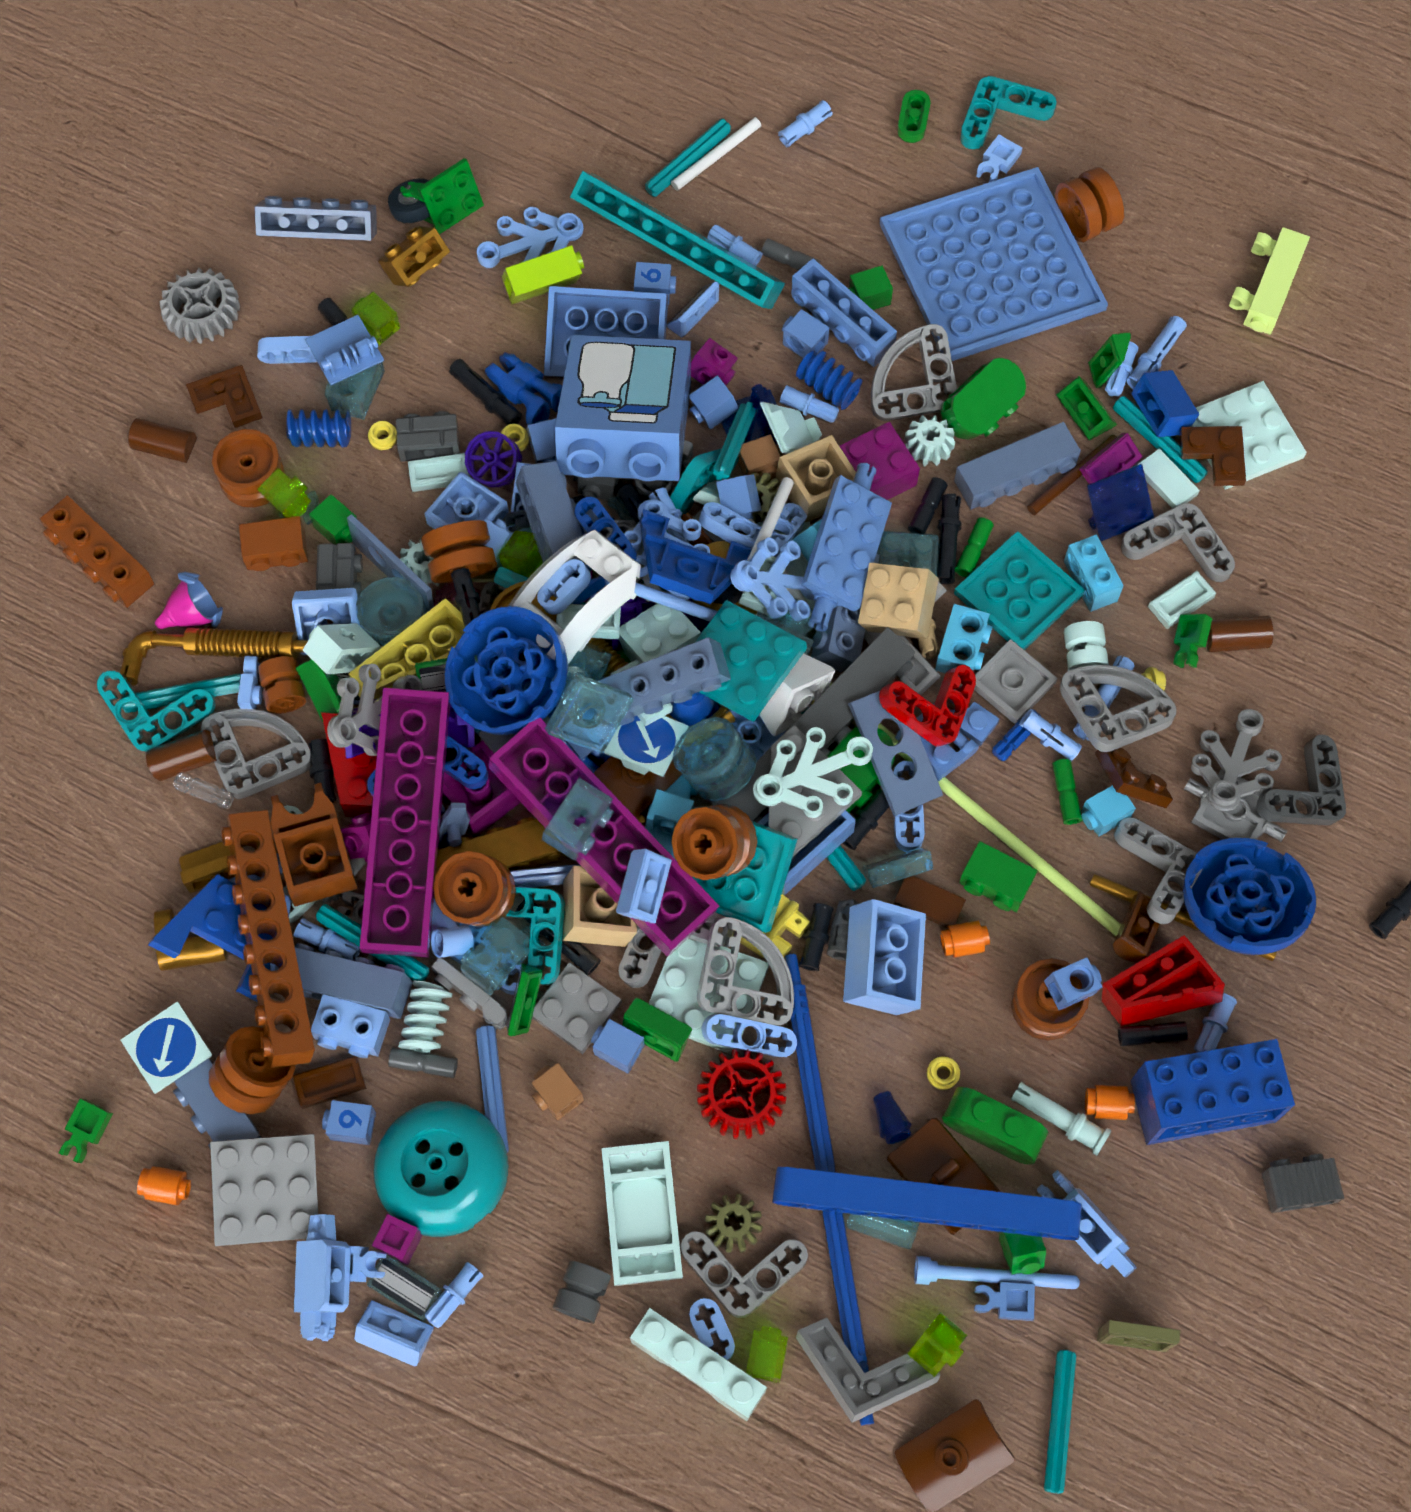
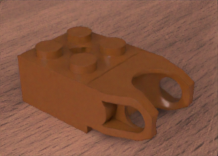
[270,783,358,907]

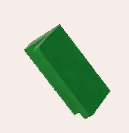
[296,658,342,722]

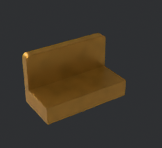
[178,842,244,894]

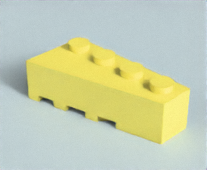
[349,598,465,699]

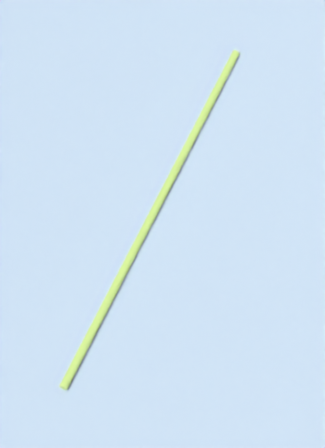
[828,682,1121,936]

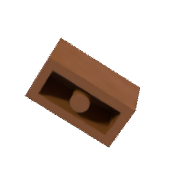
[239,516,308,571]

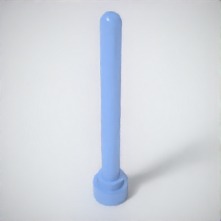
[605,579,718,622]
[914,1256,1080,1289]

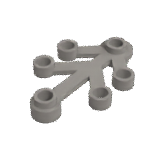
[327,664,422,756]
[1191,709,1282,811]

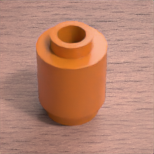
[940,920,990,958]
[1085,1085,1135,1120]
[137,1166,191,1206]

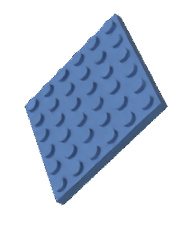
[879,167,1108,361]

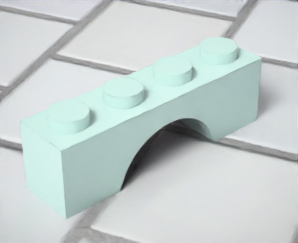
[630,1308,767,1421]

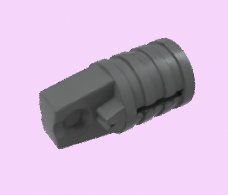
[827,900,859,961]

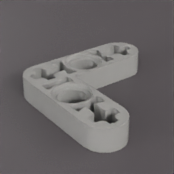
[1121,503,1235,582]
[1114,817,1203,924]
[618,913,733,988]
[681,1231,808,1318]

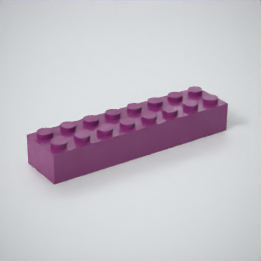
[360,688,450,957]
[488,718,719,957]

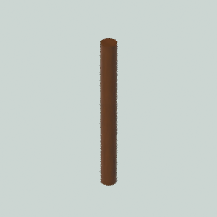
[1027,434,1117,515]

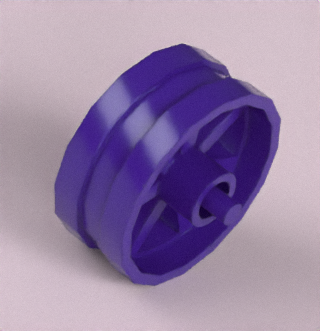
[465,431,522,488]

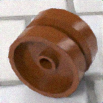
[1055,167,1124,243]
[212,429,286,508]
[421,520,497,583]
[672,804,757,880]
[433,851,516,927]
[1011,958,1090,1041]
[209,1026,296,1115]

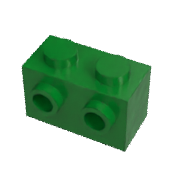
[959,841,1038,913]

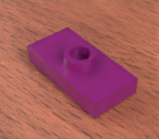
[1080,433,1142,493]

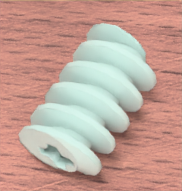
[398,981,452,1054]

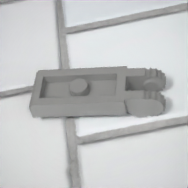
[431,958,508,1030]

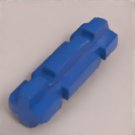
[992,709,1041,761]

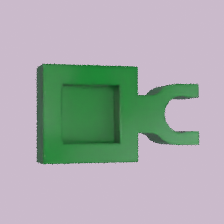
[1173,614,1212,668]
[59,1098,113,1163]

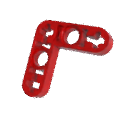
[879,665,976,747]

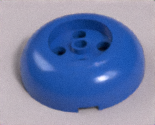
[445,606,568,735]
[1183,838,1316,955]

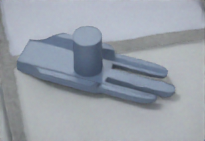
[438,803,470,848]

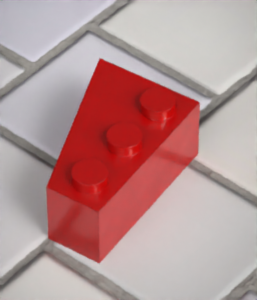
[321,713,377,817]
[1102,935,1225,1026]

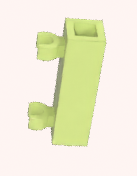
[1229,227,1310,335]

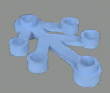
[477,207,584,268]
[624,499,710,600]
[731,537,814,621]

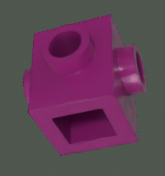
[691,338,738,386]
[341,813,371,862]

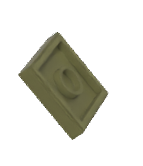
[1097,1320,1180,1352]

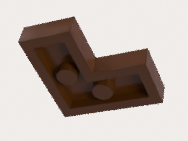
[186,365,263,428]
[1180,426,1246,486]
[1095,748,1173,808]

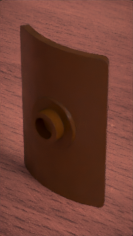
[593,748,691,818]
[887,1118,1001,1235]
[895,1399,1015,1512]

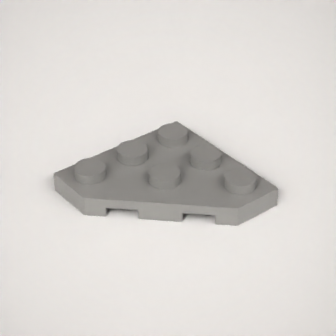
[768,725,862,857]

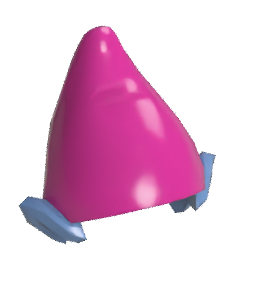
[155,572,223,629]

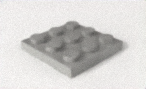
[210,1134,318,1246]

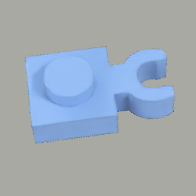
[976,134,1023,182]
[237,656,263,709]
[349,1246,386,1282]

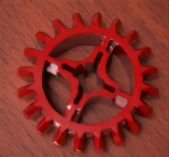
[697,1049,787,1139]

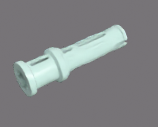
[1011,1081,1112,1156]

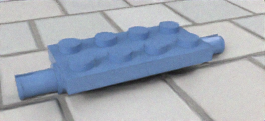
[801,463,892,631]

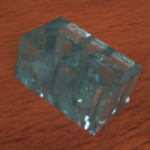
[325,362,385,420]

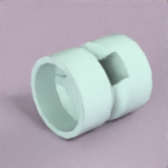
[1064,621,1109,671]

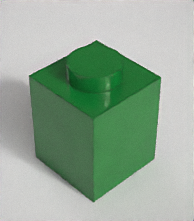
[848,265,893,310]
[309,494,357,545]
[999,1232,1046,1275]

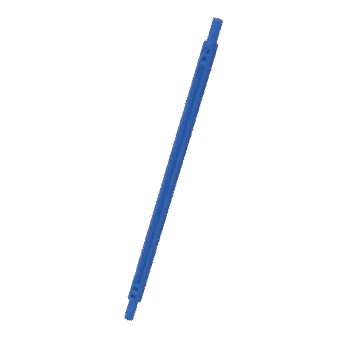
[784,954,874,1426]

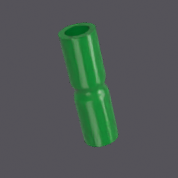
[955,517,994,578]
[1052,759,1082,825]

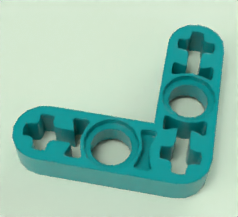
[960,76,1057,149]
[666,449,739,533]
[97,671,216,752]
[505,887,565,985]

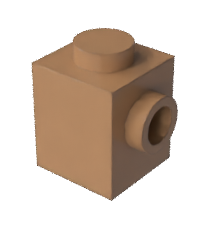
[738,434,784,480]
[531,1063,584,1121]

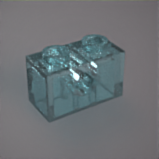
[542,778,614,861]

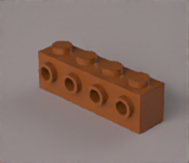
[40,495,154,608]

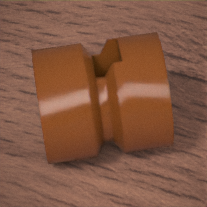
[257,656,306,714]

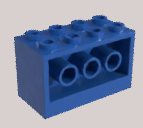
[1130,1039,1295,1145]

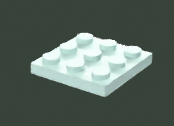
[1192,381,1307,490]
[649,939,769,1054]

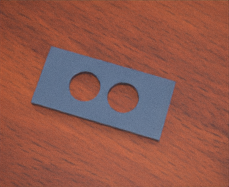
[347,514,434,613]
[848,691,943,816]

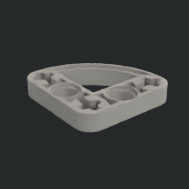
[871,324,957,421]
[1060,665,1177,752]
[201,709,312,799]
[697,917,794,1025]

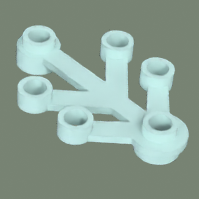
[753,727,873,818]

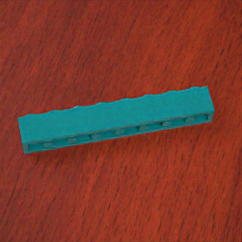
[570,171,785,309]

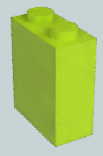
[502,245,584,305]

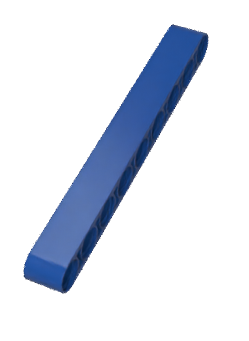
[772,1167,1082,1240]

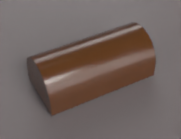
[128,418,197,463]
[1207,615,1274,652]
[146,730,217,781]
[1113,891,1165,962]

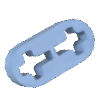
[537,559,591,615]
[689,1298,735,1361]

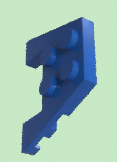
[639,509,752,604]
[148,874,272,1002]

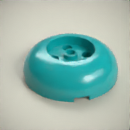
[373,1101,509,1237]

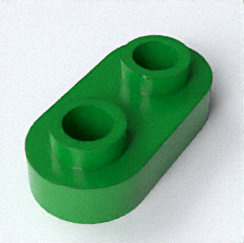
[897,90,931,143]

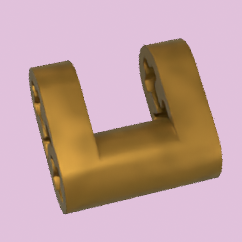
[154,909,228,971]

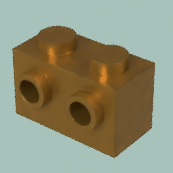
[378,226,450,287]

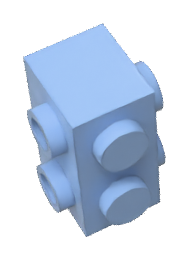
[311,994,390,1058]

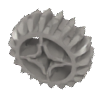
[160,267,240,344]

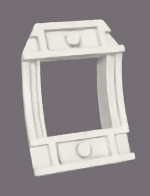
[508,530,641,670]

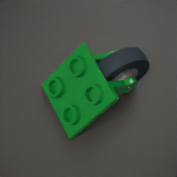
[388,158,484,235]

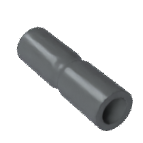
[761,238,821,270]
[388,1047,458,1078]

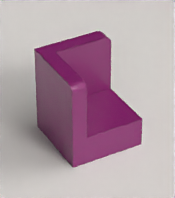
[372,1214,423,1266]

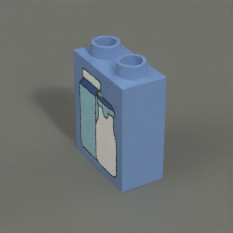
[555,335,691,481]

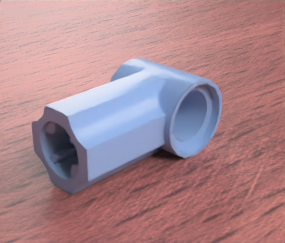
[431,898,474,958]

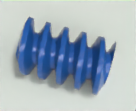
[796,350,863,410]
[286,409,352,448]

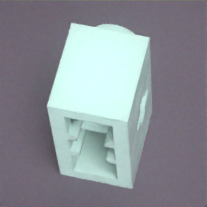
[303,623,381,674]

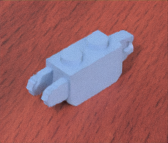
[1037,1170,1137,1278]
[294,1214,351,1341]

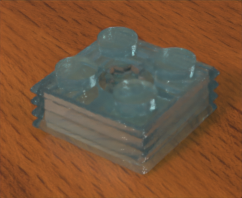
[877,531,939,576]

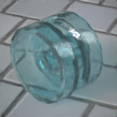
[356,577,427,649]
[673,717,757,801]

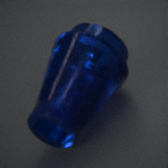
[873,1091,911,1144]

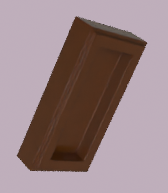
[893,873,966,928]
[292,1056,367,1109]

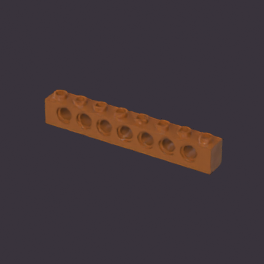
[221,810,315,1068]

